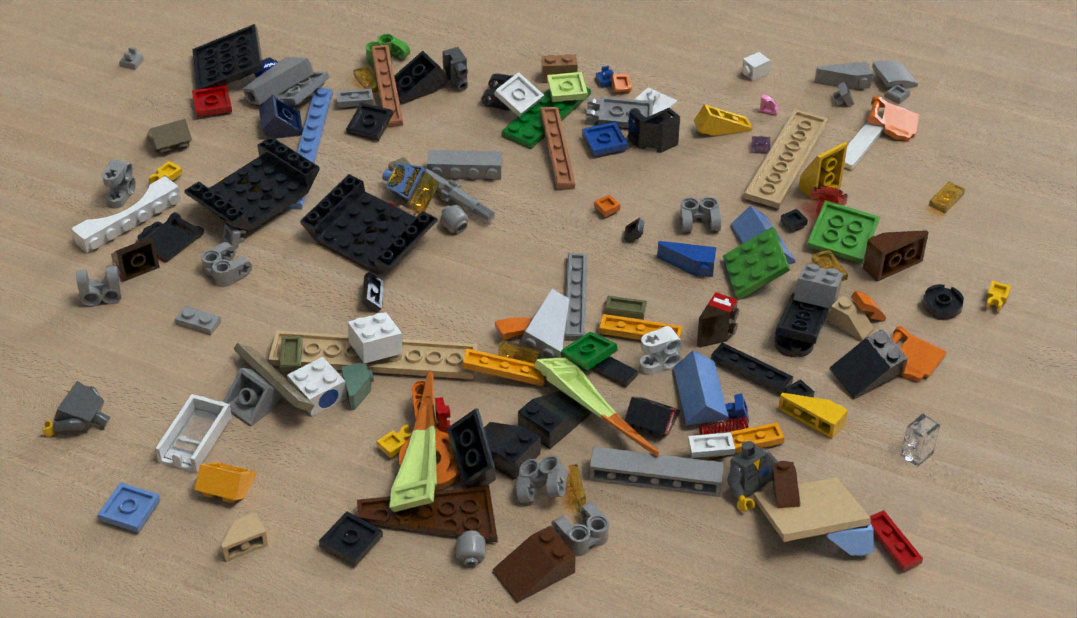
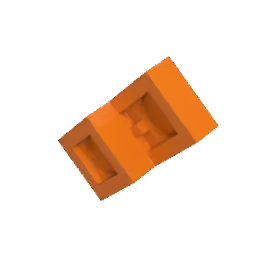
[851,291,886,321]
[495,317,532,340]

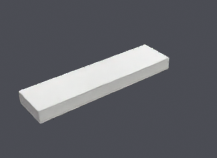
[844,122,884,170]

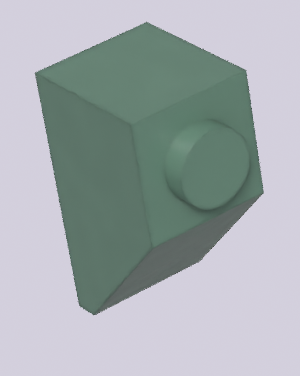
[341,362,374,411]

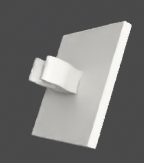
[634,87,677,114]

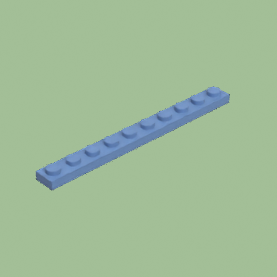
[286,88,333,209]

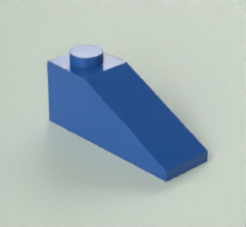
[657,241,716,277]

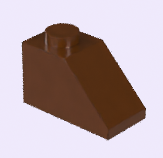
[771,461,800,508]

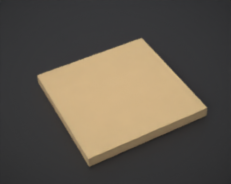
[754,477,871,542]

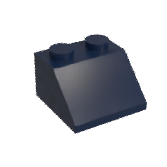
[259,94,303,139]

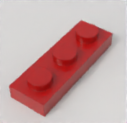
[869,510,923,572]

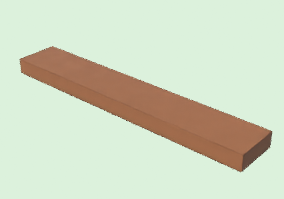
[371,45,403,127]
[540,107,576,189]

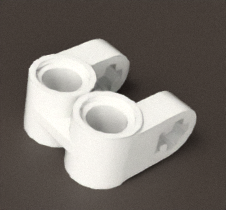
[640,326,682,375]

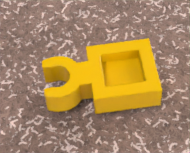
[149,161,183,184]
[986,281,1011,312]
[377,424,413,458]

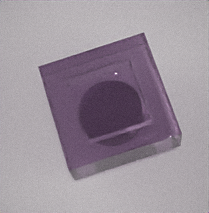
[752,136,770,154]

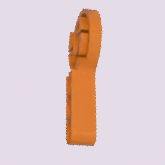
[399,381,460,491]

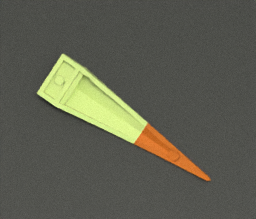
[534,357,659,457]
[390,370,437,512]

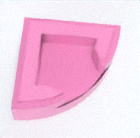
[760,94,778,116]

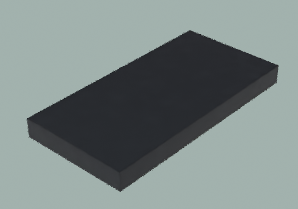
[775,293,830,344]

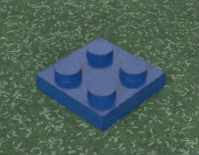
[582,122,628,156]

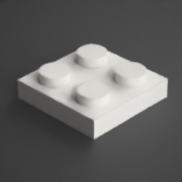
[494,72,544,117]

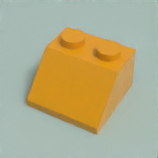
[195,462,257,503]

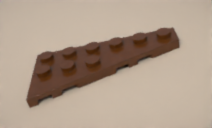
[357,485,498,543]

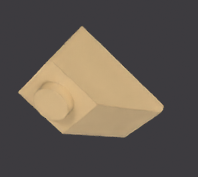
[829,295,874,341]
[221,513,268,562]

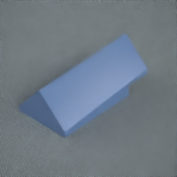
[731,206,796,264]
[674,350,728,426]

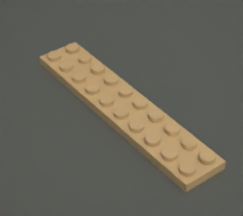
[268,330,478,379]

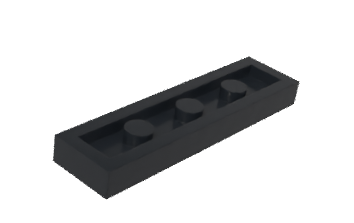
[711,342,793,394]

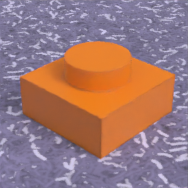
[610,74,632,93]
[594,194,620,217]

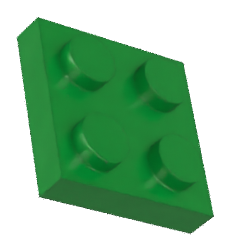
[560,332,618,370]

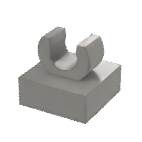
[119,47,144,70]
[833,82,855,107]
[222,223,246,249]

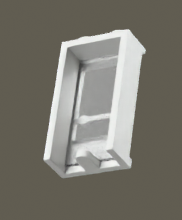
[155,394,232,473]

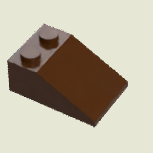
[863,230,929,282]
[493,525,576,603]

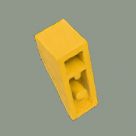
[693,104,753,136]
[778,393,848,439]

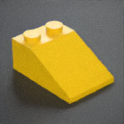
[798,142,848,201]

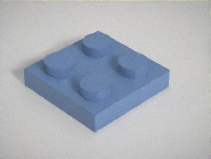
[98,482,160,533]

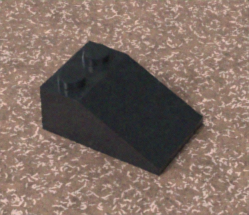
[394,50,449,103]
[830,329,908,399]
[518,390,591,449]
[484,422,541,480]

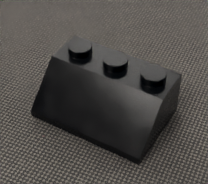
[447,408,496,488]

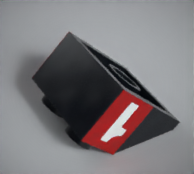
[624,397,681,437]

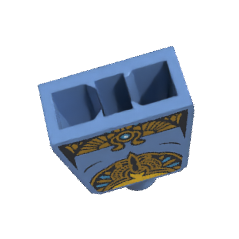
[382,163,430,205]

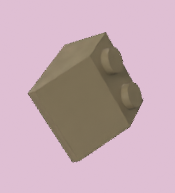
[147,119,192,153]

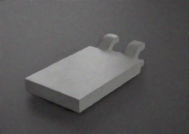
[586,96,653,128]

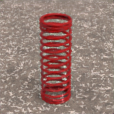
[699,416,749,435]

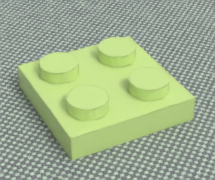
[547,72,588,102]

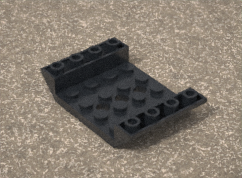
[184,136,320,231]
[300,174,438,275]

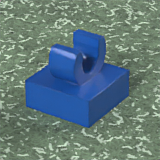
[596,65,614,88]
[725,393,749,423]

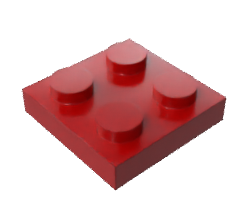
[192,85,232,117]

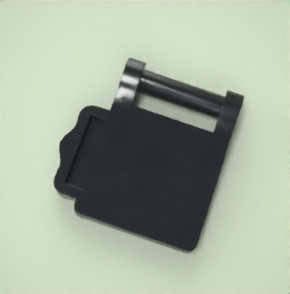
[137,212,204,262]

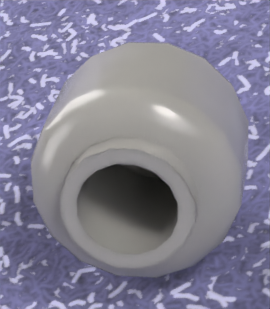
[440,205,468,233]
[456,531,486,566]

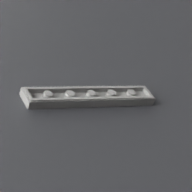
[565,253,587,341]

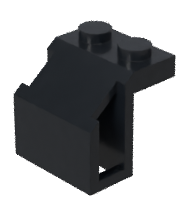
[628,108,680,153]

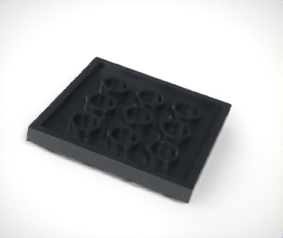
[192,24,264,90]

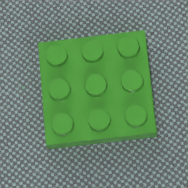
[807,200,880,264]
[723,227,790,300]

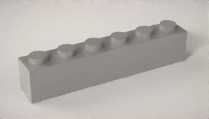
[589,447,724,497]

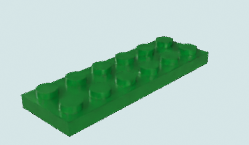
[502,87,591,149]

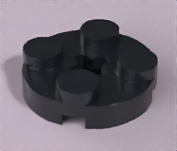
[922,284,964,320]
[774,332,814,357]

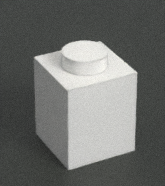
[742,52,770,81]

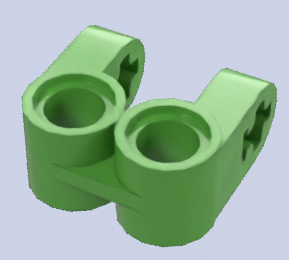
[366,34,410,66]

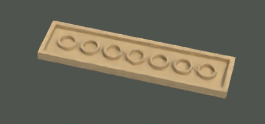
[744,109,829,209]

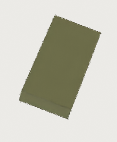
[604,296,647,319]
[280,336,303,372]

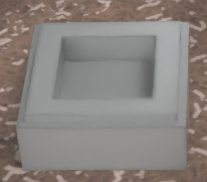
[885,85,910,104]

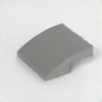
[872,60,918,89]

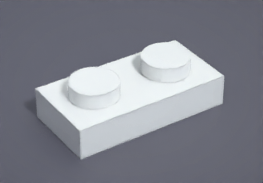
[688,433,735,458]

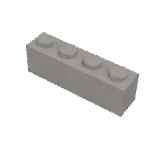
[427,150,502,180]

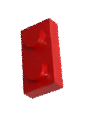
[435,397,451,433]

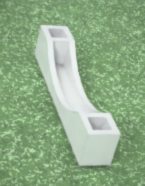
[71,176,181,254]

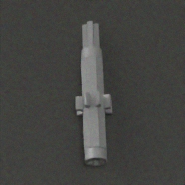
[426,169,495,222]

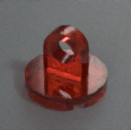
[810,186,848,218]

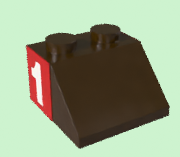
[111,237,160,282]
[697,292,739,348]

